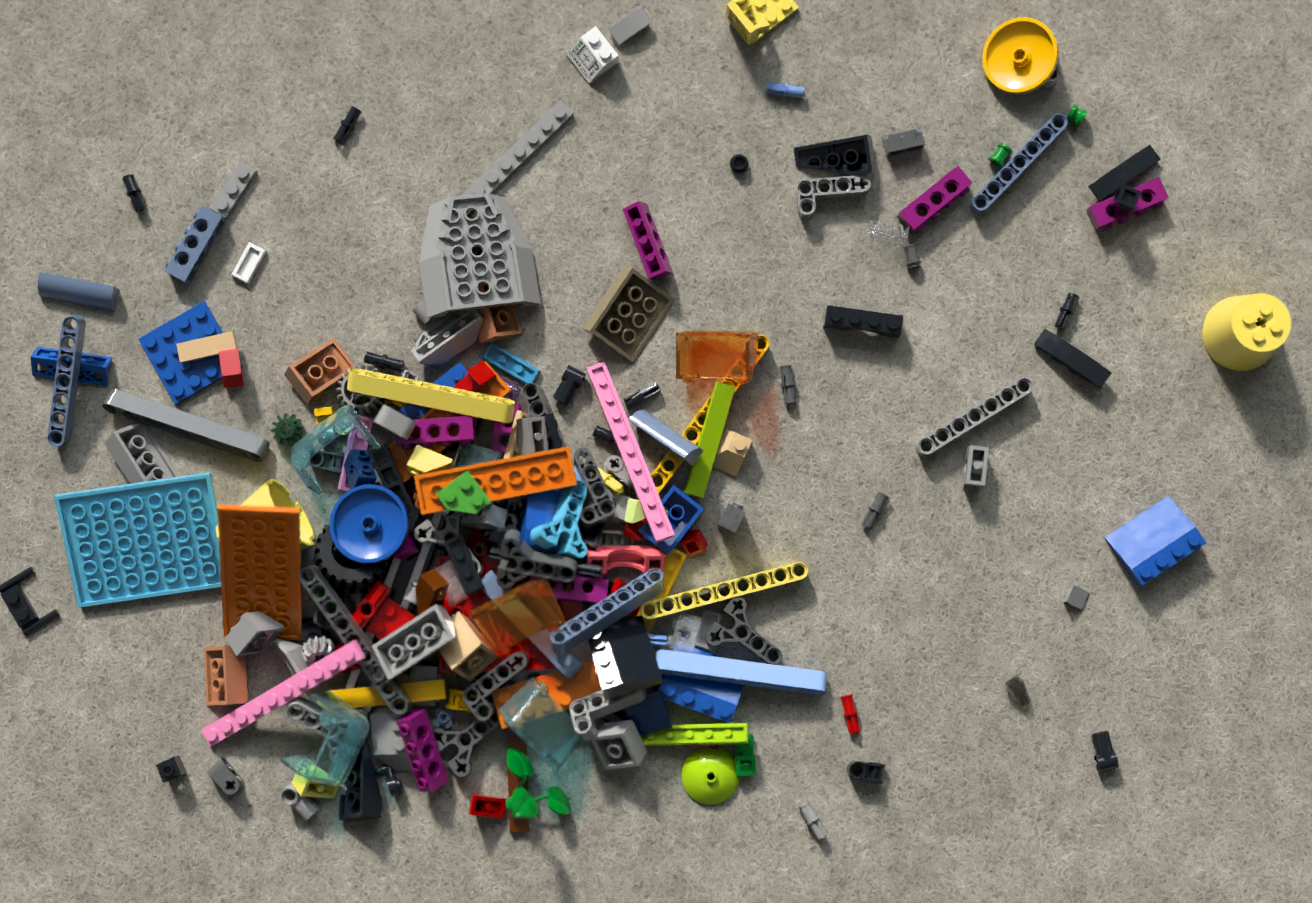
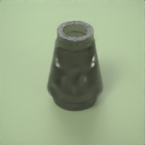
[1005,676,1031,706]

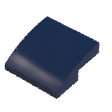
[625,690,673,736]

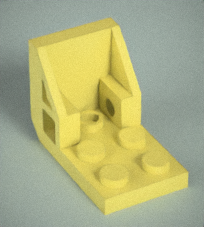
[726,0,799,45]

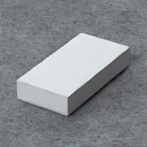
[231,242,267,285]

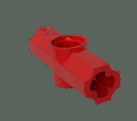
[344,580,392,638]

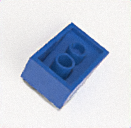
[638,485,705,555]

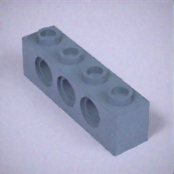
[165,205,226,285]

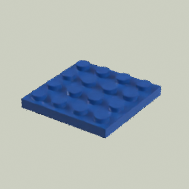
[138,301,243,405]

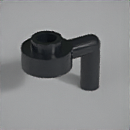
[375,765,403,797]

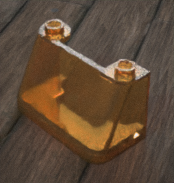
[676,330,759,384]
[469,578,565,655]

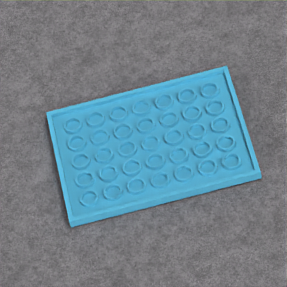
[54,472,221,608]

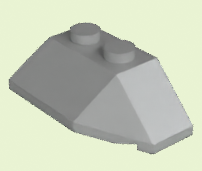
[411,309,483,364]
[273,638,324,705]
[370,703,412,771]

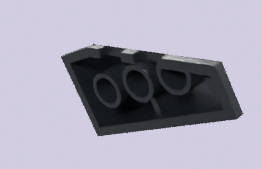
[793,135,874,176]
[339,737,382,821]

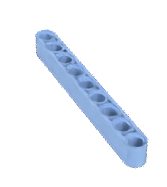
[656,650,827,695]

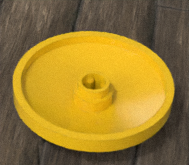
[982,17,1059,94]

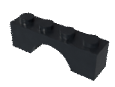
[823,305,903,338]

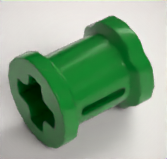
[988,143,1013,168]

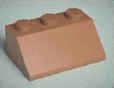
[476,283,523,343]
[204,645,249,706]

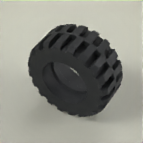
[314,525,389,593]

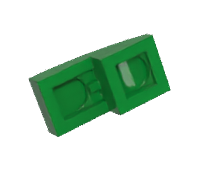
[733,734,756,776]

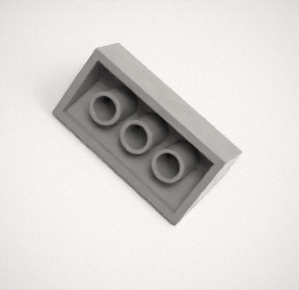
[104,422,180,484]
[372,604,455,680]

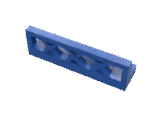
[30,347,112,386]

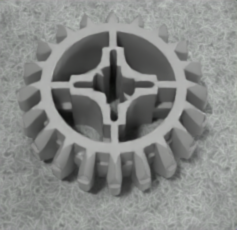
[336,364,386,416]

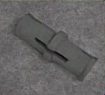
[779,365,797,405]

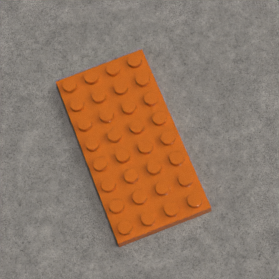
[217,504,303,640]

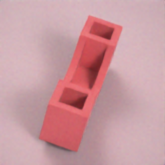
[584,546,665,574]

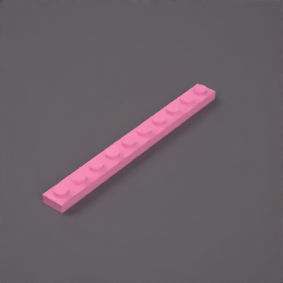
[586,362,675,543]
[201,640,365,747]

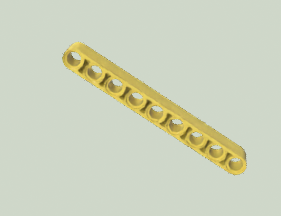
[347,369,515,423]
[640,562,808,619]

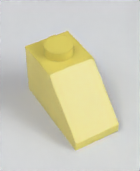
[407,445,454,476]
[291,766,341,799]

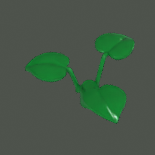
[506,748,571,819]

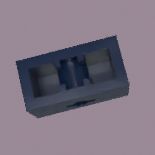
[343,449,377,489]

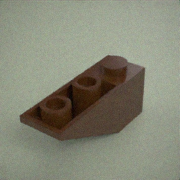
[415,569,449,616]

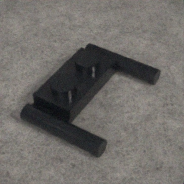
[0,566,60,636]

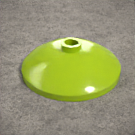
[681,747,740,805]

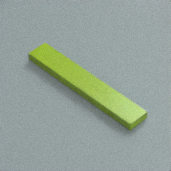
[684,381,736,498]
[640,723,748,746]

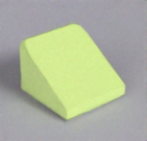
[625,498,645,524]

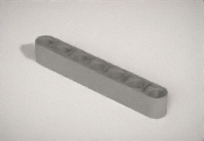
[916,377,1033,456]

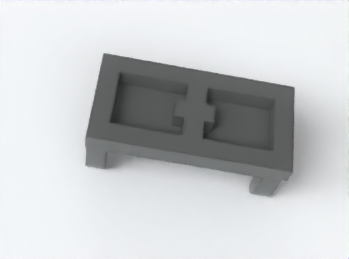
[882,127,925,157]

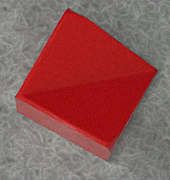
[623,517,646,541]
[680,529,708,556]

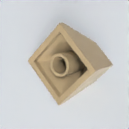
[713,429,752,477]

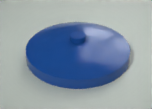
[330,484,409,563]

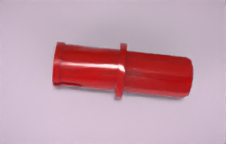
[840,694,860,734]

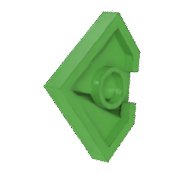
[436,470,491,514]

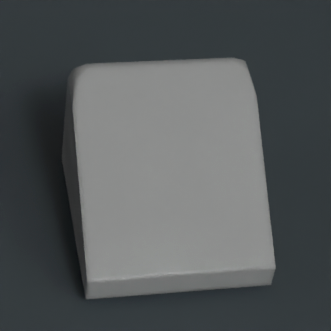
[1063,584,1089,610]

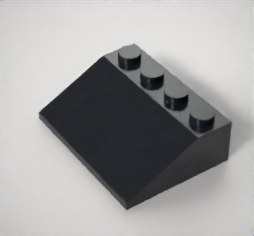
[588,616,663,701]

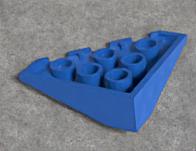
[520,488,583,553]

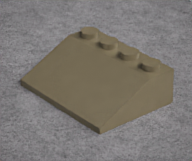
[582,266,674,363]

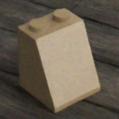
[438,611,499,682]

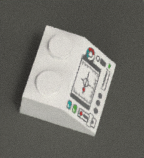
[567,26,619,84]

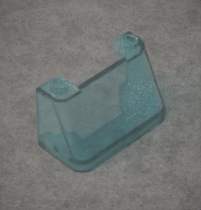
[499,678,585,772]

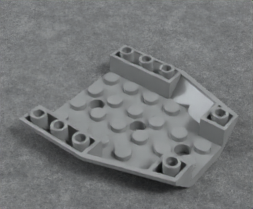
[419,193,541,318]

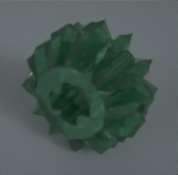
[271,413,304,446]

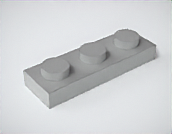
[209,161,257,219]

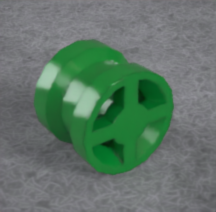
[1066,104,1088,128]

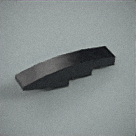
[1088,145,1161,202]
[1034,329,1112,389]
[368,443,417,518]

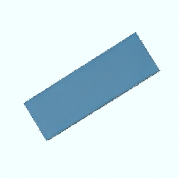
[482,342,540,384]

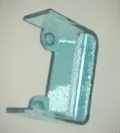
[291,406,380,495]
[281,691,369,786]

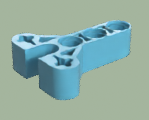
[530,480,587,560]

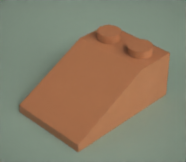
[284,338,354,405]

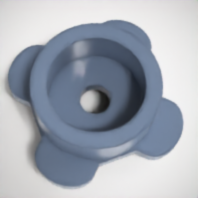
[433,708,454,728]

